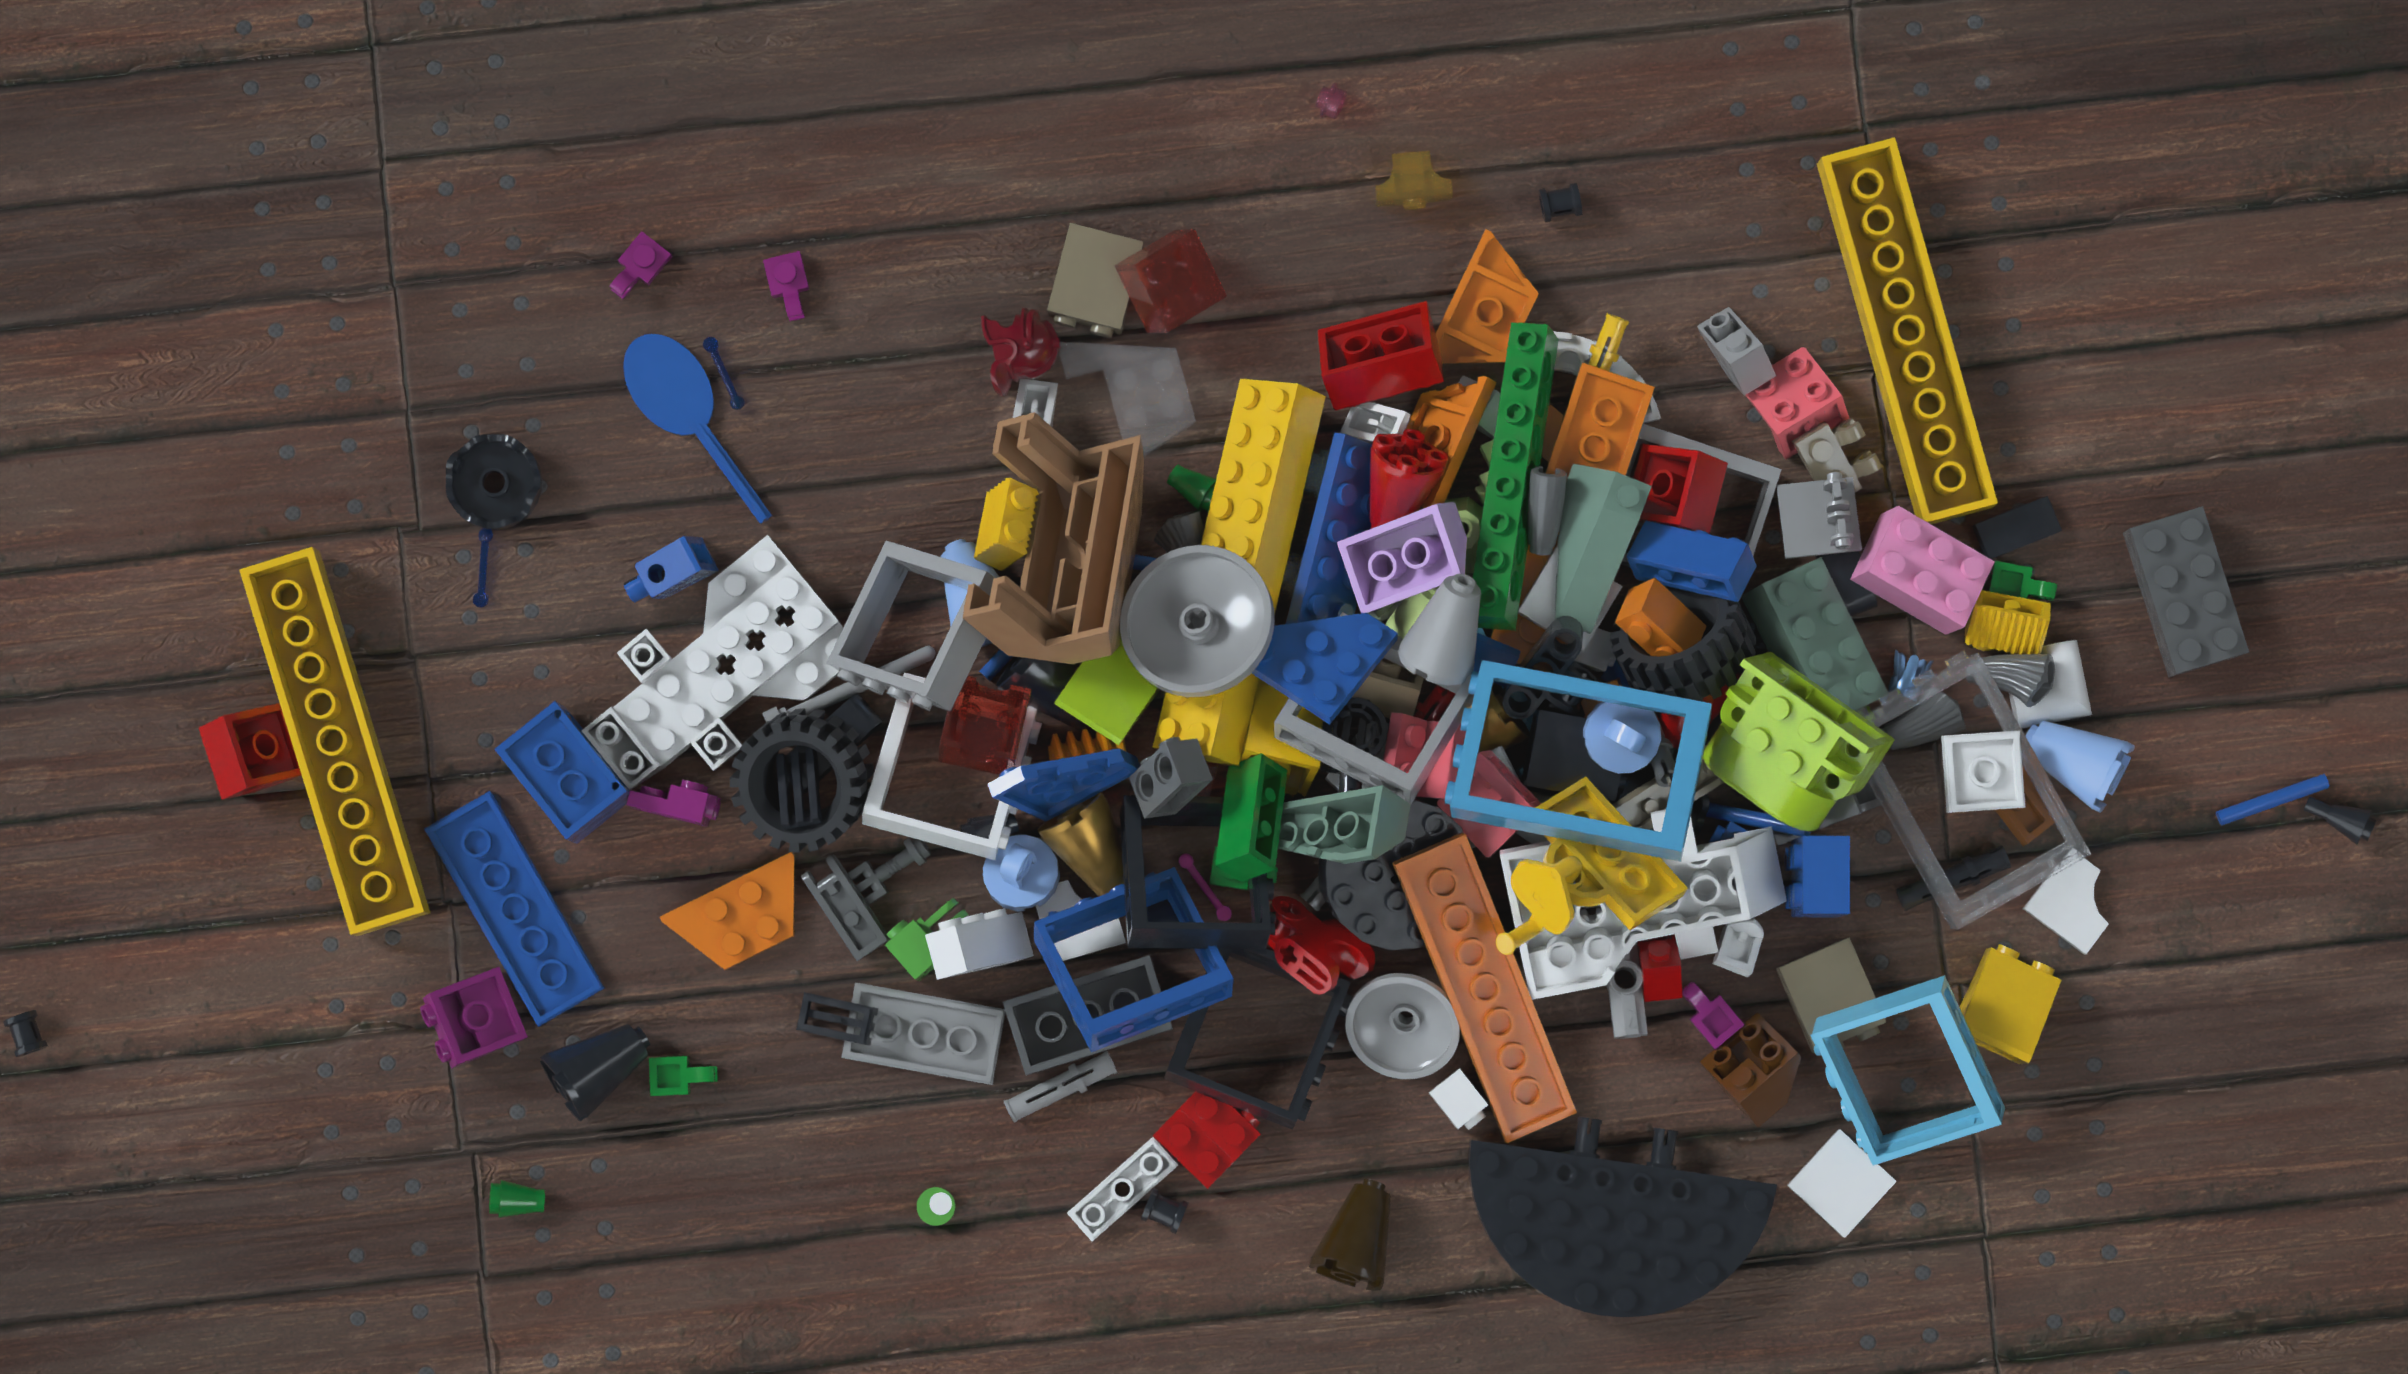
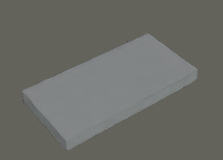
[841,982,1006,1085]

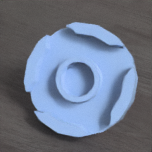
[1583,702,1661,774]
[983,834,1060,912]

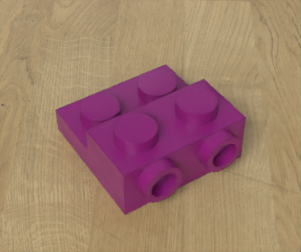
[626,780,721,827]
[420,967,528,1069]

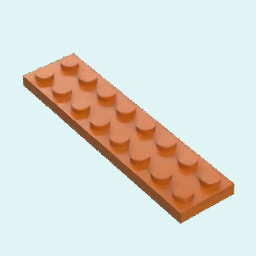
[1490,363,1655,672]
[1392,832,1577,1143]

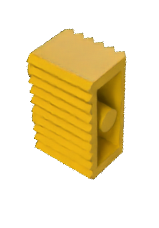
[974,478,1039,571]
[1965,590,2051,654]

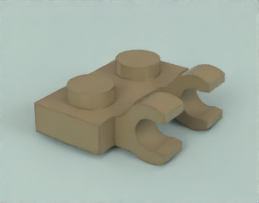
[1792,417,1883,492]

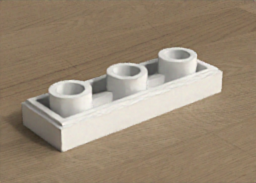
[1067,1137,1178,1241]

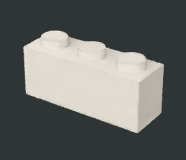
[925,908,1034,980]

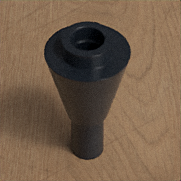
[2304,796,2377,845]

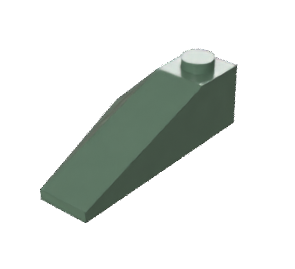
[1555,464,1652,634]
[1278,785,1411,864]

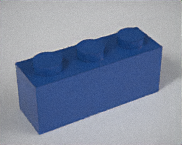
[1626,521,1757,602]

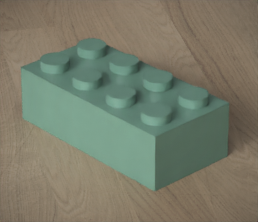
[1741,557,1889,711]

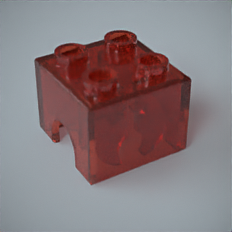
[939,676,1032,775]

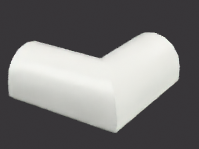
[2009,640,2092,730]

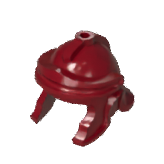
[981,307,1061,397]

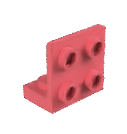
[1746,347,1849,460]
[1383,713,1466,800]
[1437,750,1541,857]

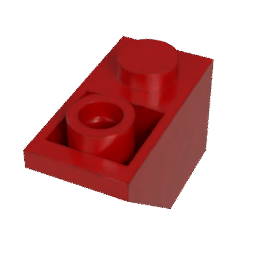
[1637,934,1682,1002]

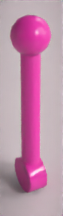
[1179,853,1232,921]

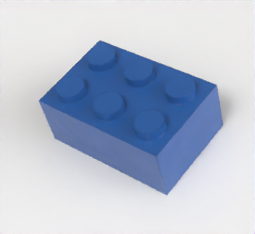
[1784,836,1850,918]

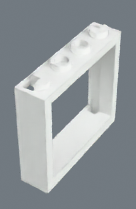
[862,672,1042,860]

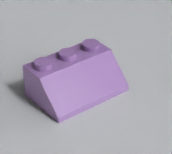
[1337,501,1467,613]

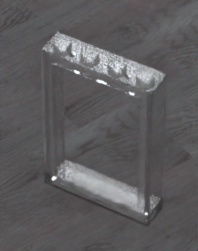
[1856,650,2091,930]

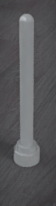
[762,646,936,722]

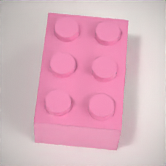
[1850,506,1995,635]

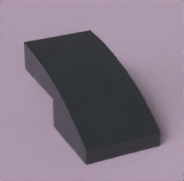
[1972,496,2062,559]

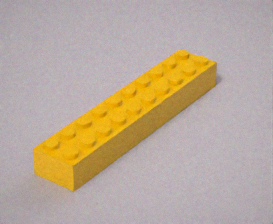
[1817,137,1998,524]
[1153,379,1326,766]
[239,547,430,936]

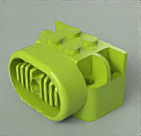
[1703,652,1895,832]

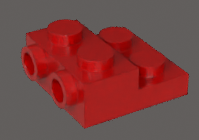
[1153,1081,1261,1189]

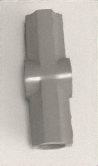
[1606,942,1648,1039]

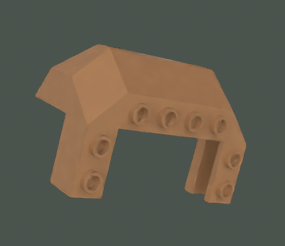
[962,412,1144,664]

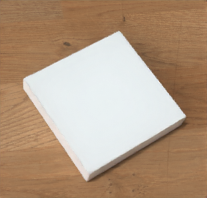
[1518,546,1622,652]
[1941,731,2025,813]
[1787,1129,1896,1238]

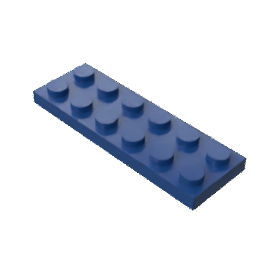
[1286,432,1372,624]

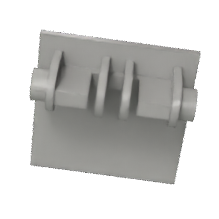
[1776,472,1862,559]

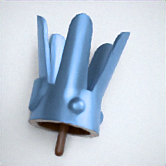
[1888,650,1934,709]

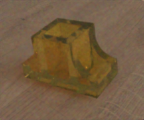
[1375,151,1453,210]

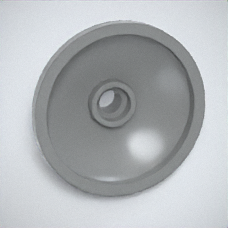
[1345,973,1460,1079]

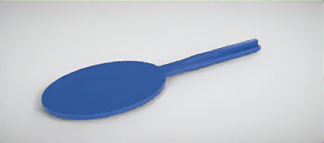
[623,334,772,524]

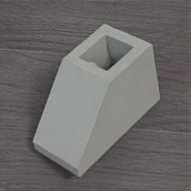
[1697,307,1776,396]

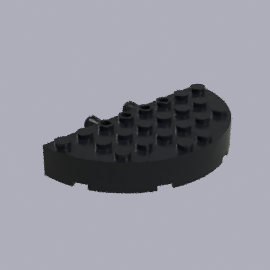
[1468,1117,1777,1317]

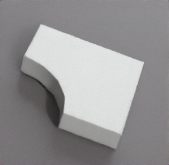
[2023,847,2109,955]
[1036,880,1126,961]

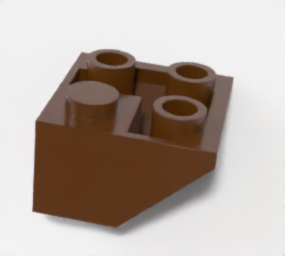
[1700,1012,1801,1128]

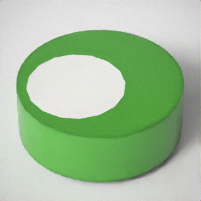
[917,1187,956,1226]

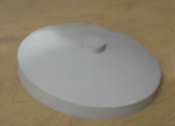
[1120,545,1275,697]

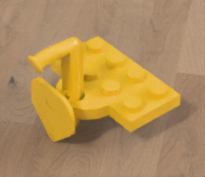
[1496,776,1688,955]

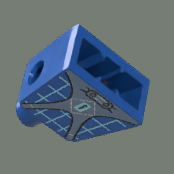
[624,536,719,603]

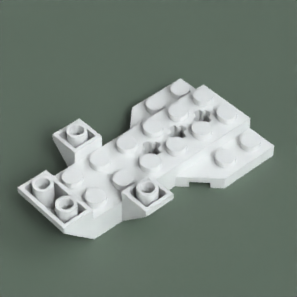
[582,535,844,790]
[1499,809,1787,1000]

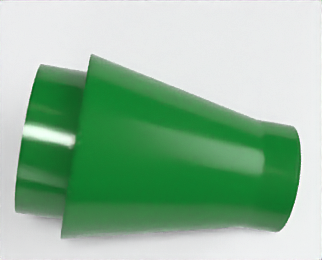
[1167,464,1216,513]
[489,1180,545,1218]

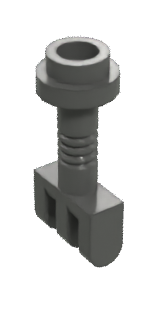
[848,837,931,905]

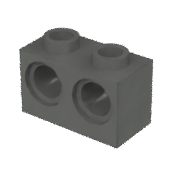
[1129,737,1213,819]

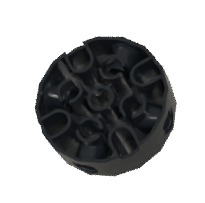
[1318,797,1474,950]

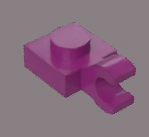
[609,231,672,299]
[763,251,810,322]
[1682,982,1744,1049]

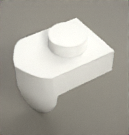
[1712,918,1764,977]

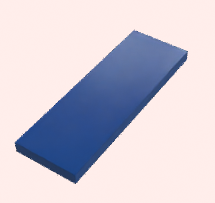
[424,791,605,1027]

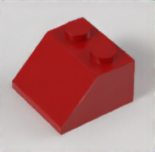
[1633,444,1728,534]
[198,703,302,800]

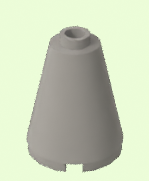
[1398,574,1481,685]

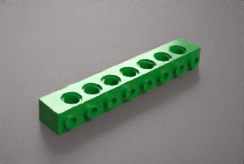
[1473,322,1559,631]

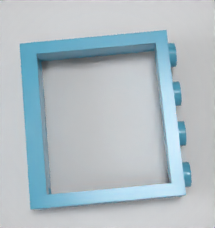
[1810,975,2005,1166]

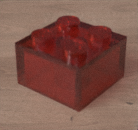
[1115,229,1227,333]

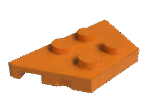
[1436,229,1539,364]
[1406,376,1497,508]
[660,852,795,970]

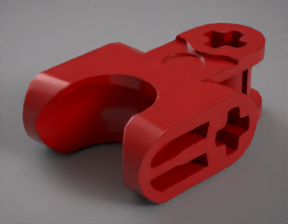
[1267,896,1375,995]

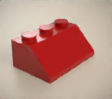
[1318,301,1444,411]

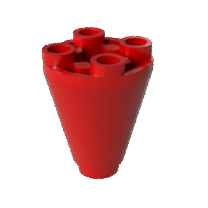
[1370,429,1449,529]

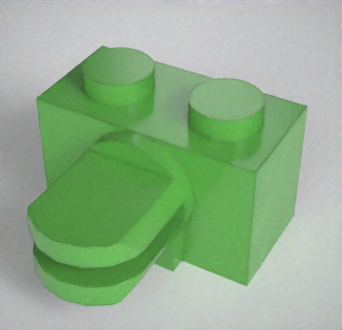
[885,898,969,981]

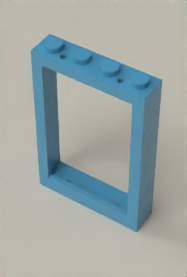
[1445,660,1712,862]

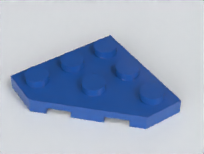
[1252,613,1398,725]
[988,748,1140,822]

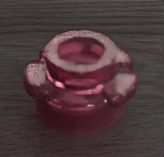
[1315,83,1347,119]

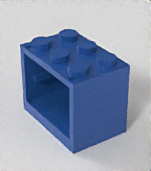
[494,701,632,844]

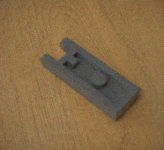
[801,854,891,961]

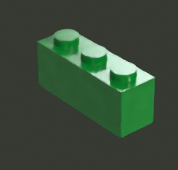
[1215,753,1288,882]

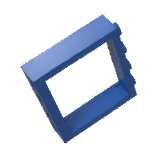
[1034,867,1234,1053]

